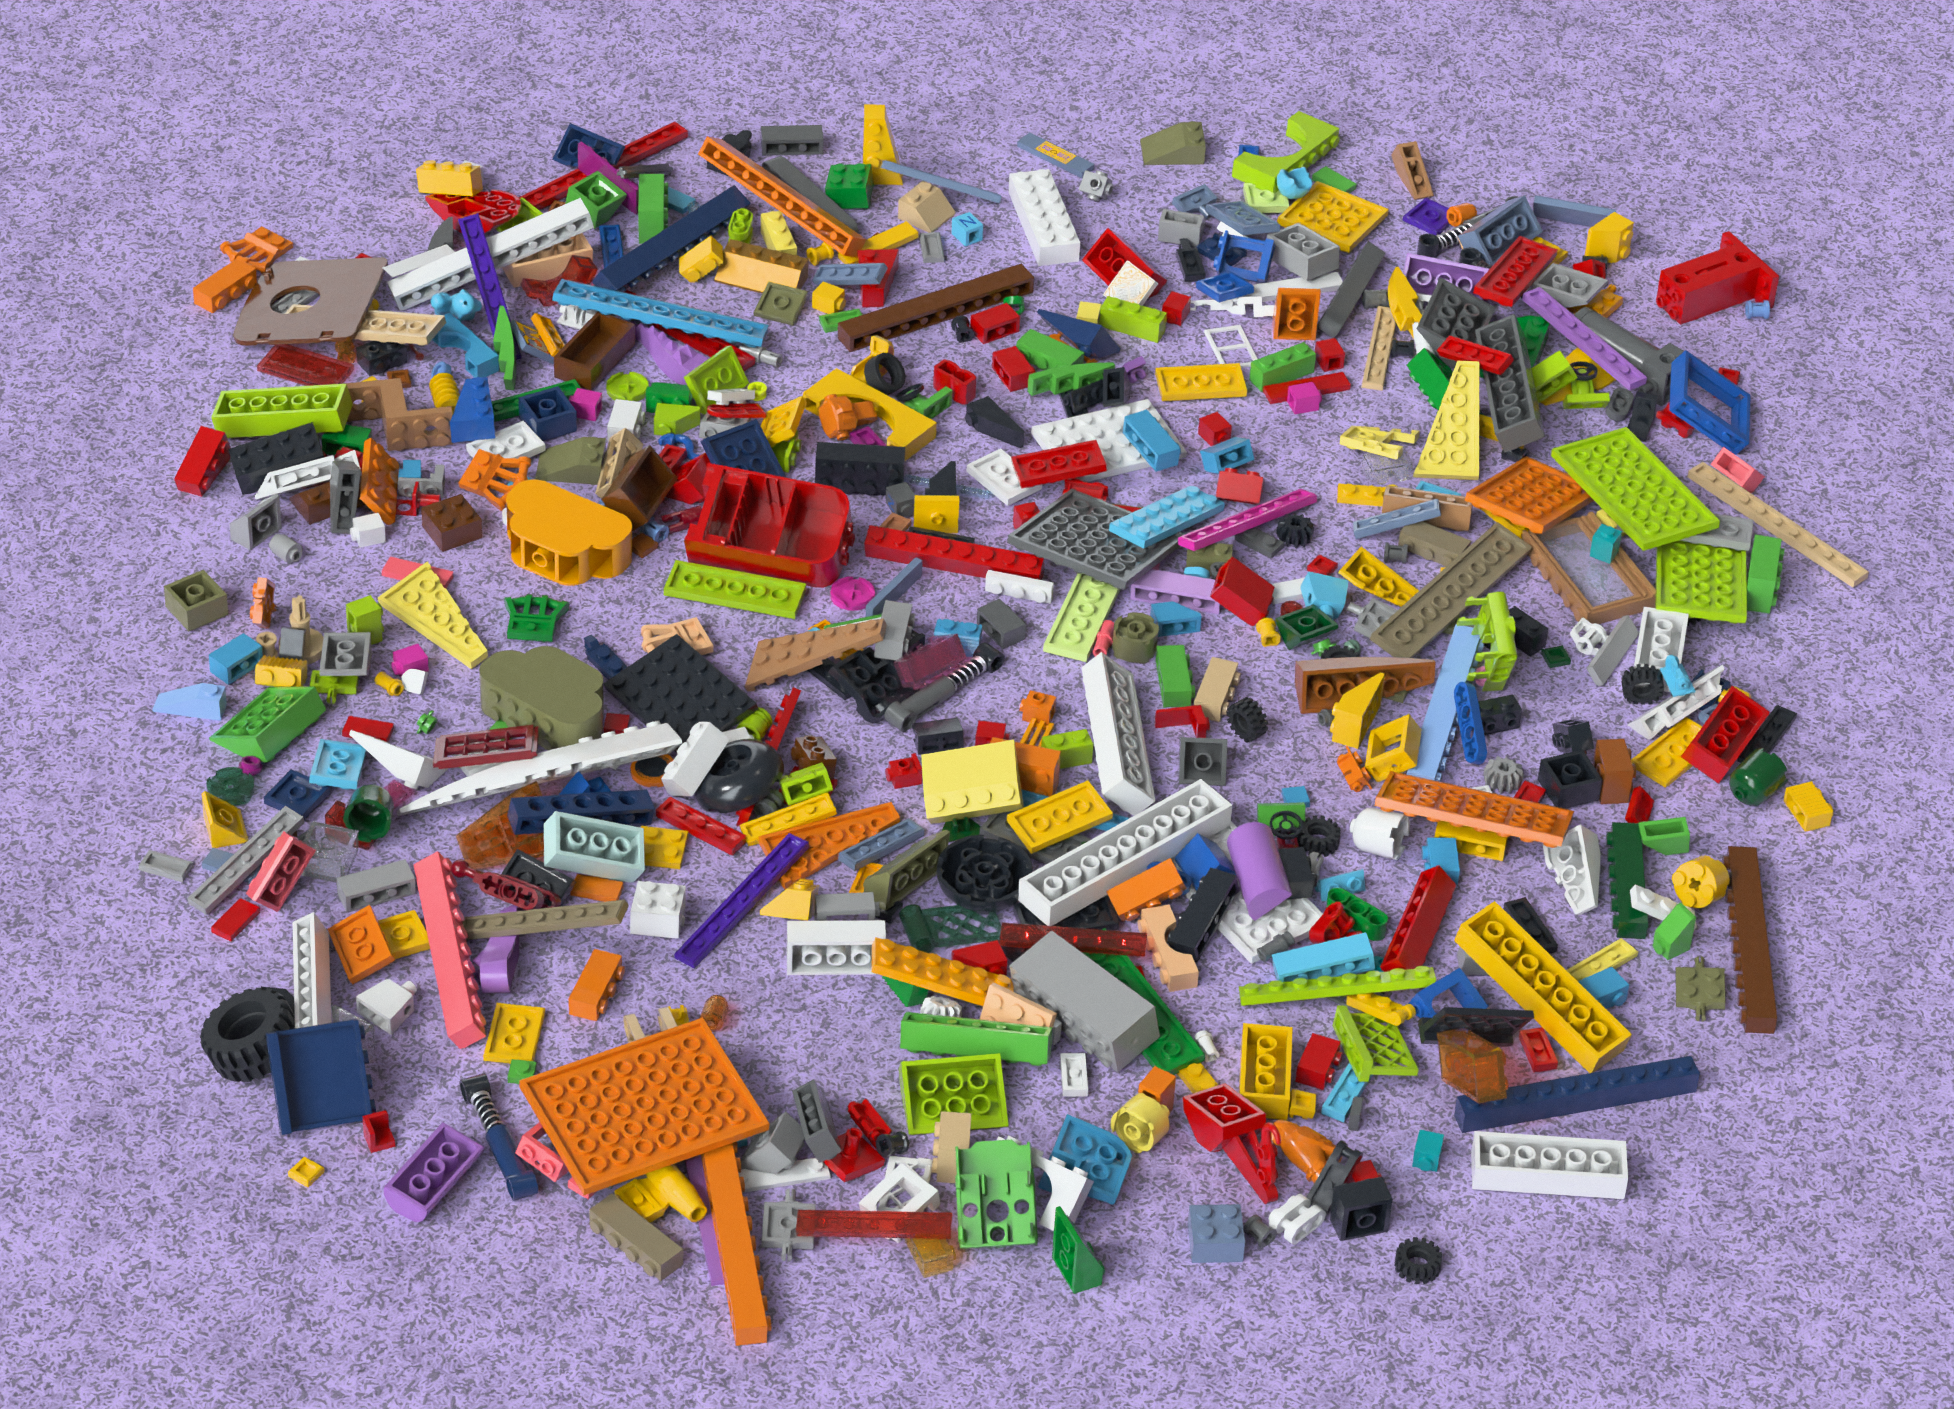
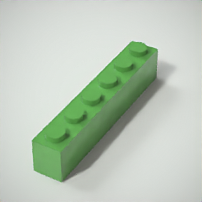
[900,1012,1052,1066]

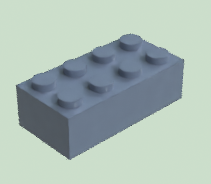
[1458,195,1543,267]

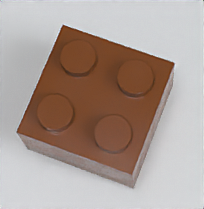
[1593,739,1636,804]

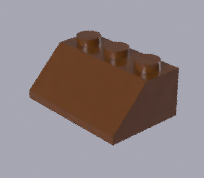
[289,475,366,525]

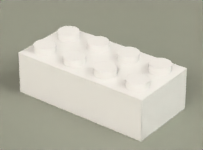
[1634,607,1689,692]
[786,920,886,975]

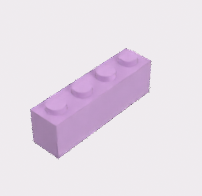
[1130,569,1221,614]

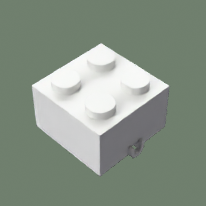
[630,881,686,939]

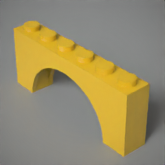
[803,368,937,461]

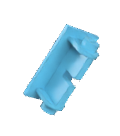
[1660,655,1695,697]
[1314,869,1365,901]

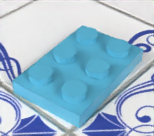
[309,739,367,790]

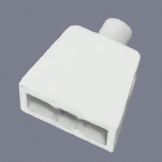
[356,979,417,1035]

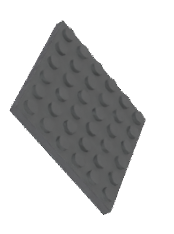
[1007,489,1187,590]

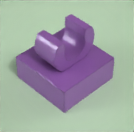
[1122,356,1146,383]

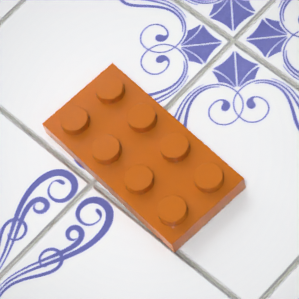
[360,438,399,525]

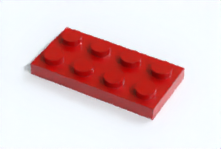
[1011,440,1107,489]

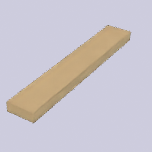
[1361,306,1396,391]

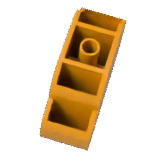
[506,479,632,586]

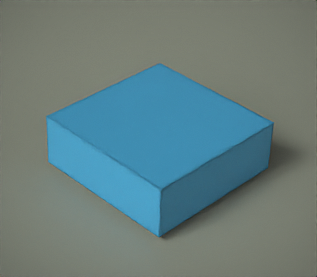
[1281,786,1310,808]

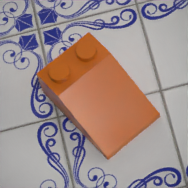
[1272,288,1321,340]

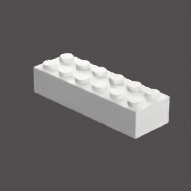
[1009,169,1080,266]
[1471,1131,1628,1199]

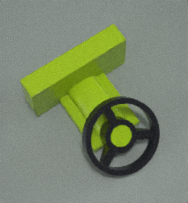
[1563,361,1610,409]

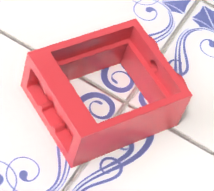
[515,1122,569,1182]

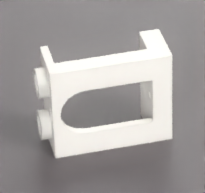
[859,1163,941,1243]

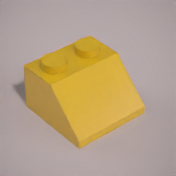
[1585,212,1634,263]

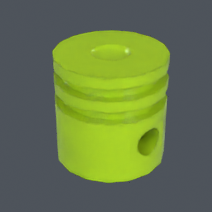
[736,707,773,740]

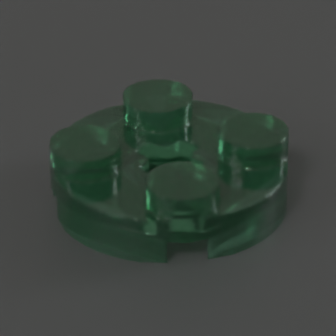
[206,767,255,806]

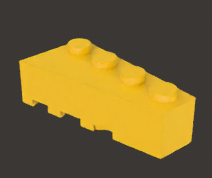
[862,104,903,185]

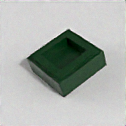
[1541,645,1571,668]

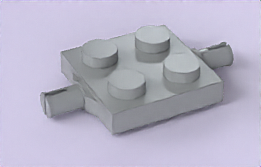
[1347,598,1398,638]
[762,1188,816,1262]

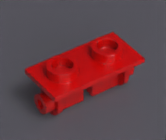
[1062,479,1109,502]
[847,1098,892,1149]

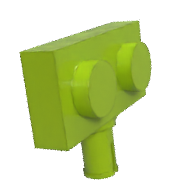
[310,670,359,704]

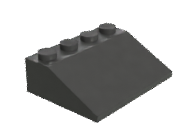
[1416,277,1496,369]

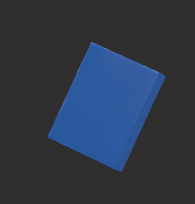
[1175,833,1237,891]

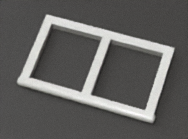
[1204,325,1257,368]

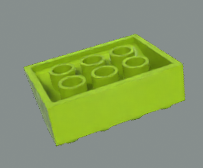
[898,1053,1009,1135]

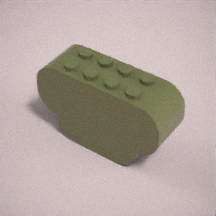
[479,646,604,750]

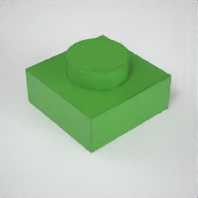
[507,1059,537,1084]

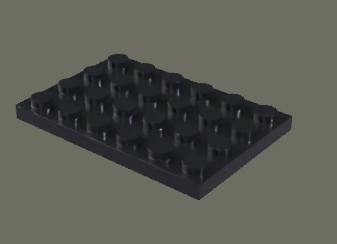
[603,634,758,754]

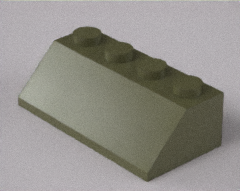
[863,830,950,911]

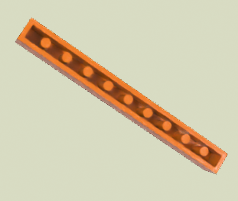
[698,136,867,257]
[700,1142,772,1346]

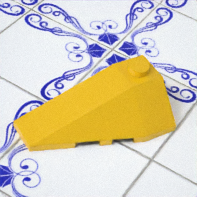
[1540,348,1616,406]
[1338,546,1419,607]

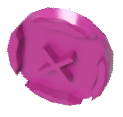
[830,576,875,611]

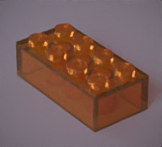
[1437,1028,1508,1103]

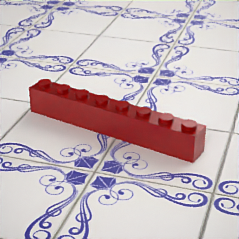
[864,525,1045,580]

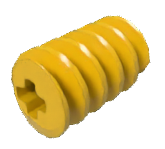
[429,373,460,415]

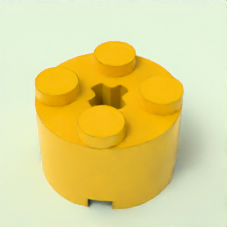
[1672,855,1730,908]

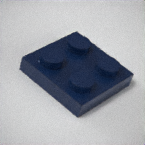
[264,769,331,820]

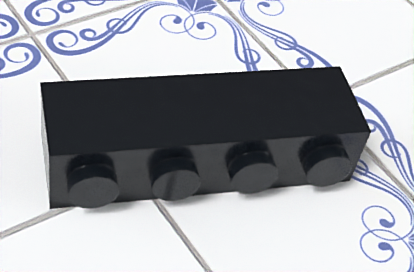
[1167,867,1239,963]

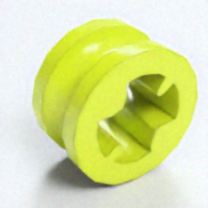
[748,382,767,401]

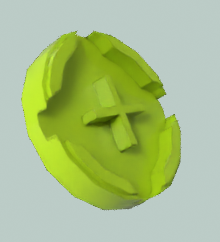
[606,372,649,402]

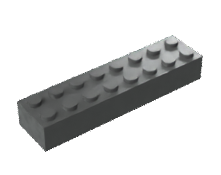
[1475,314,1545,452]

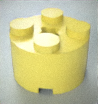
[1111,1093,1170,1153]

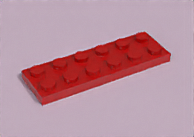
[1473,236,1558,307]

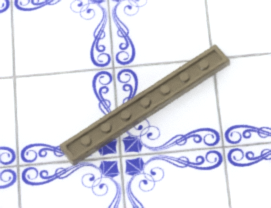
[463,900,629,940]

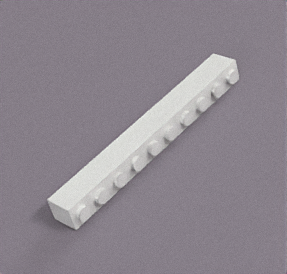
[387,198,594,311]

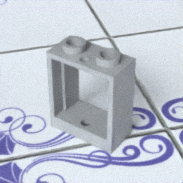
[814,892,880,921]

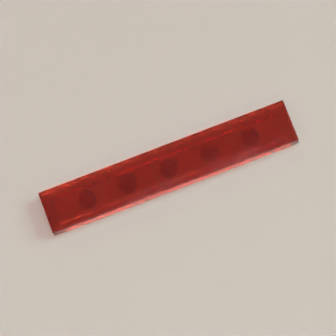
[999,922,1147,957]
[796,1210,953,1239]

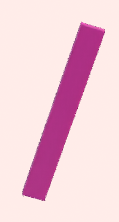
[1178,489,1317,551]

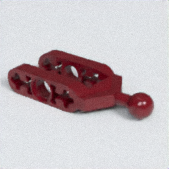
[451,859,561,910]

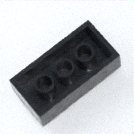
[228,422,325,495]
[815,442,905,495]

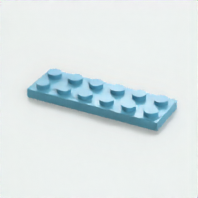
[1109,486,1225,549]

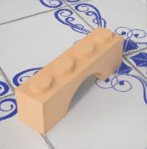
[1138,904,1199,992]

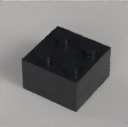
[1537,750,1603,809]
[1330,1177,1393,1241]

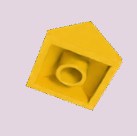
[202,791,249,848]

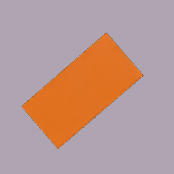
[570,873,623,902]

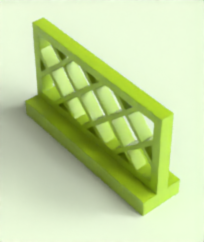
[1332,1005,1419,1082]

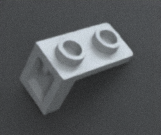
[398,464,445,497]

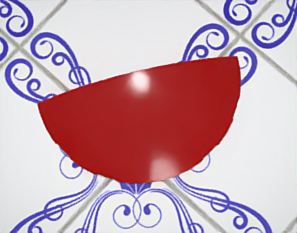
[425,189,521,233]

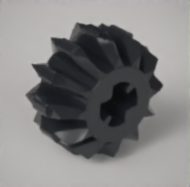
[1276,513,1314,548]

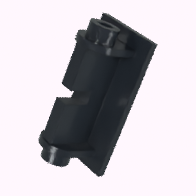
[1063,379,1103,413]

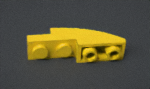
[1388,266,1422,338]

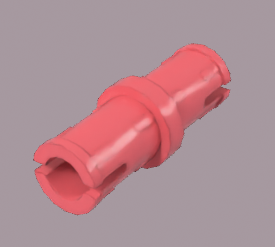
[1092,620,1114,657]

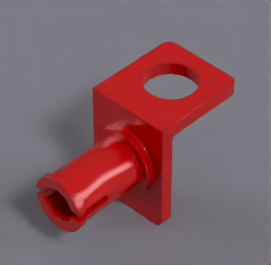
[396,481,441,516]

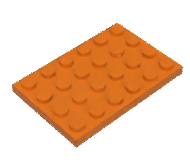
[1465,456,1594,534]

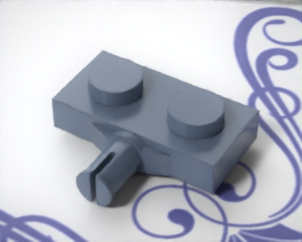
[1172,184,1217,219]

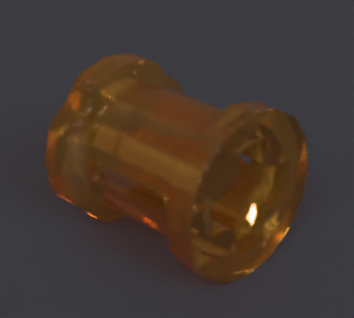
[335,340,356,365]

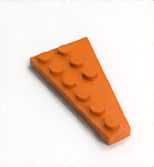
[759,802,900,890]

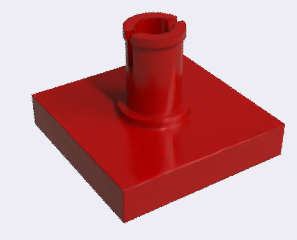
[823,1128,885,1183]

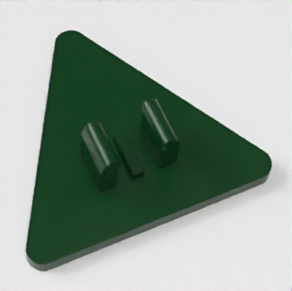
[942,817,981,842]

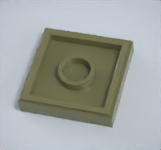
[753,281,808,326]

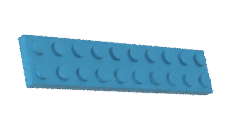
[552,279,769,348]

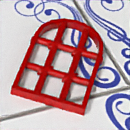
[707,403,767,418]

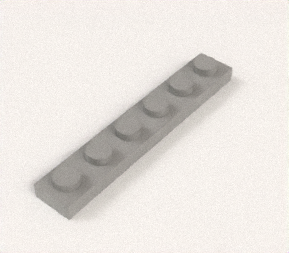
[187,806,304,915]

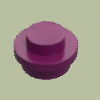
[238,756,262,776]

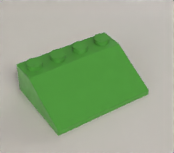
[209,687,326,763]

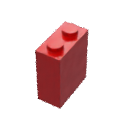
[1210,556,1275,626]

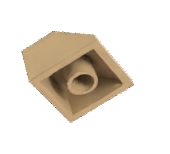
[898,181,956,233]

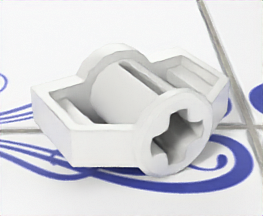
[1570,618,1608,656]

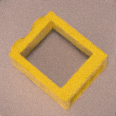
[1365,714,1422,782]

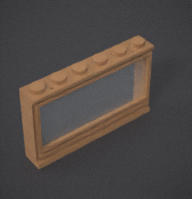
[1522,512,1656,624]

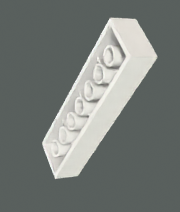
[1082,652,1155,816]

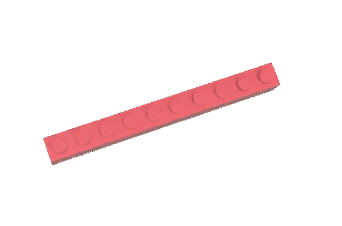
[413,851,486,1049]

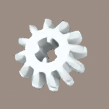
[920,996,962,1018]

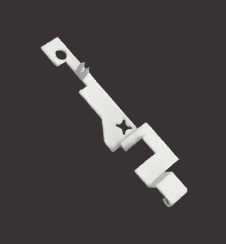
[1190,296,1274,317]

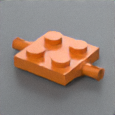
[250,577,277,629]

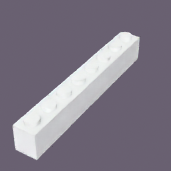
[293,912,332,1028]

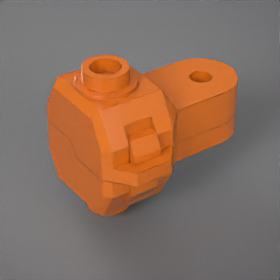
[819,394,878,441]

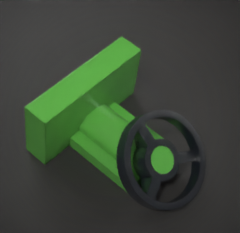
[895,383,952,419]
[1257,802,1305,840]

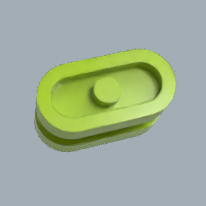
[728,208,753,244]

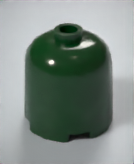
[1729,748,1788,806]
[343,784,394,842]

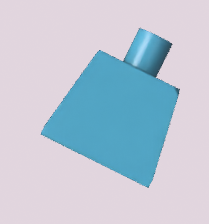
[1300,571,1348,620]

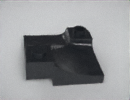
[828,647,920,723]

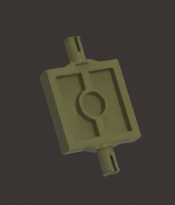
[1675,956,1725,1022]

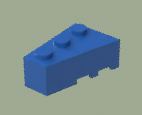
[450,377,495,443]

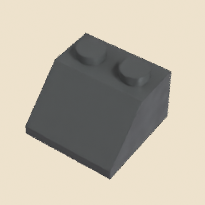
[1178,737,1228,786]

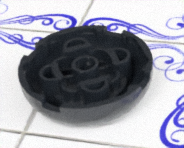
[694,739,784,813]
[937,835,1033,913]

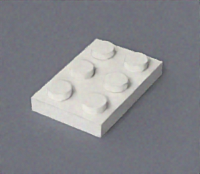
[466,421,546,469]
[966,449,1042,506]

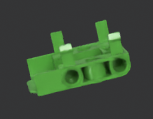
[955,1139,1038,1249]

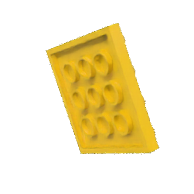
[1277,181,1389,253]

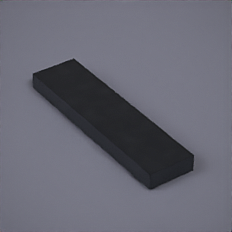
[1737,705,1797,763]

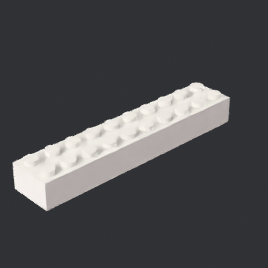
[1018,779,1232,927]

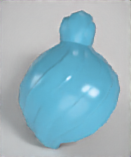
[1277,167,1312,199]

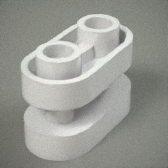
[1268,1194,1326,1245]

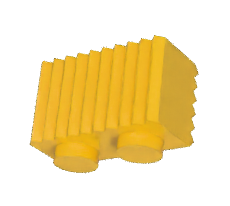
[679,236,723,283]
[255,655,308,687]
[1783,781,1834,832]

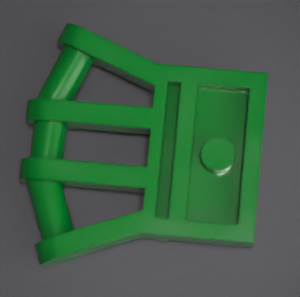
[504,594,570,642]

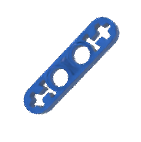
[1454,682,1487,765]

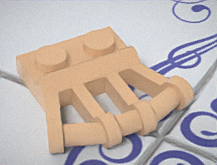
[641,617,713,655]

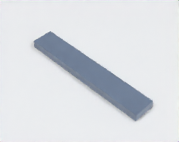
[881,160,1002,203]

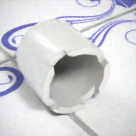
[1350,808,1410,860]

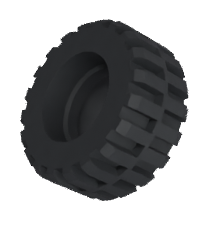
[200,988,295,1082]

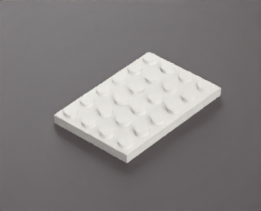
[1031,399,1187,482]

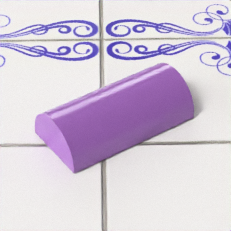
[1403,253,1489,301]
[1227,822,1292,921]
[384,1122,485,1222]

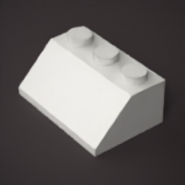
[661,722,730,796]

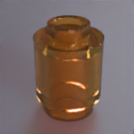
[699,995,729,1030]

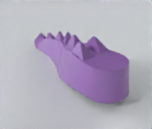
[630,321,708,385]
[473,905,520,993]

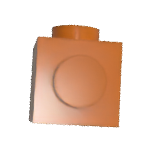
[1020,690,1056,725]

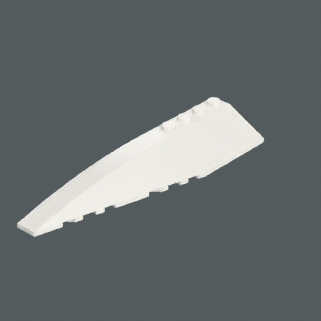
[397,721,682,816]

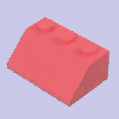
[246,831,316,912]

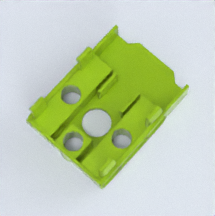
[1457,592,1517,692]

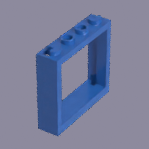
[1669,350,1751,455]

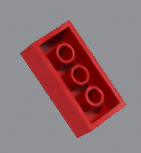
[1681,686,1770,784]

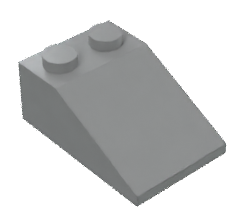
[1532,263,1608,308]
[320,632,372,676]

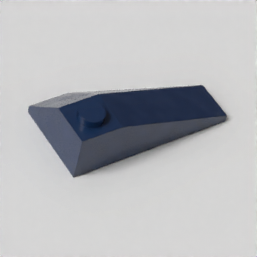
[552,123,625,167]
[1037,309,1121,358]

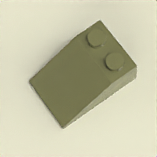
[1140,121,1206,165]
[535,437,606,485]

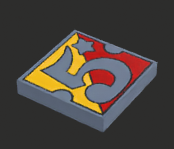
[510,319,554,364]

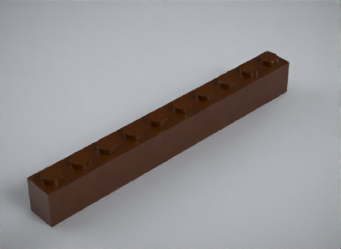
[838,263,1034,352]
[1722,846,1777,1034]

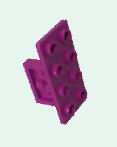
[578,142,639,214]

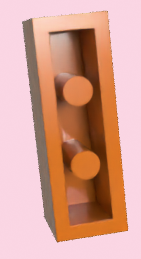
[193,258,257,314]
[1106,858,1187,921]
[568,949,625,1021]

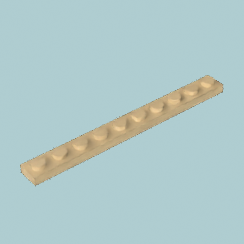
[1687,462,1869,587]

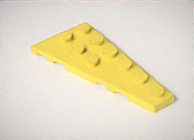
[1413,361,1479,480]
[378,561,488,669]

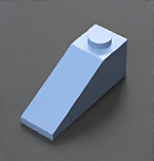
[152,683,227,721]

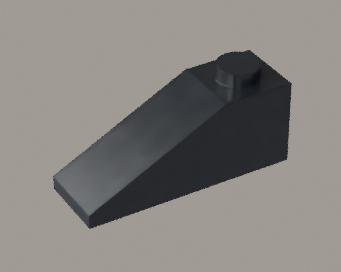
[965,396,1025,448]

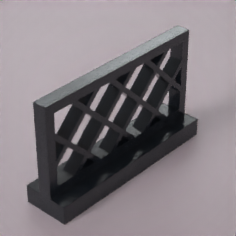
[1418,1007,1534,1047]

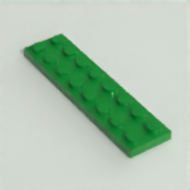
[1071,928,1205,1075]

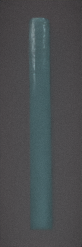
[904,474,991,499]

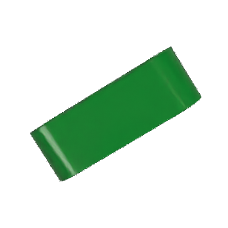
[1326,888,1388,941]

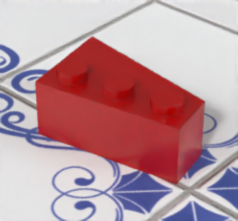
[857,249,899,308]
[174,426,231,497]

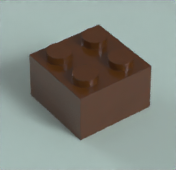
[421,494,482,552]

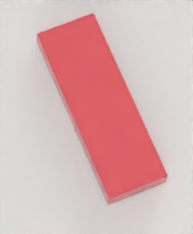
[382,556,453,589]

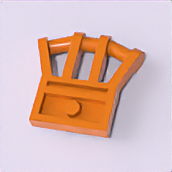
[220,226,293,274]
[458,449,531,511]

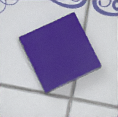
[1402,198,1451,235]

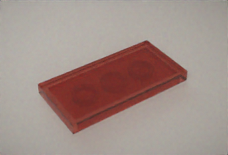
[257,344,354,386]

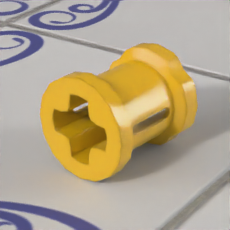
[806,242,834,266]
[1256,618,1281,647]

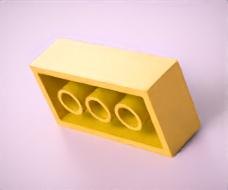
[1238,1023,1293,1120]

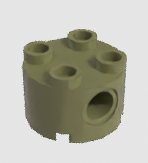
[1112,612,1159,664]

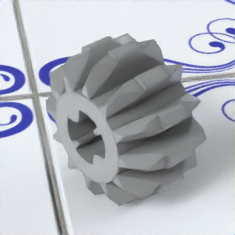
[1483,756,1524,794]

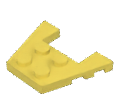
[1340,426,1420,459]

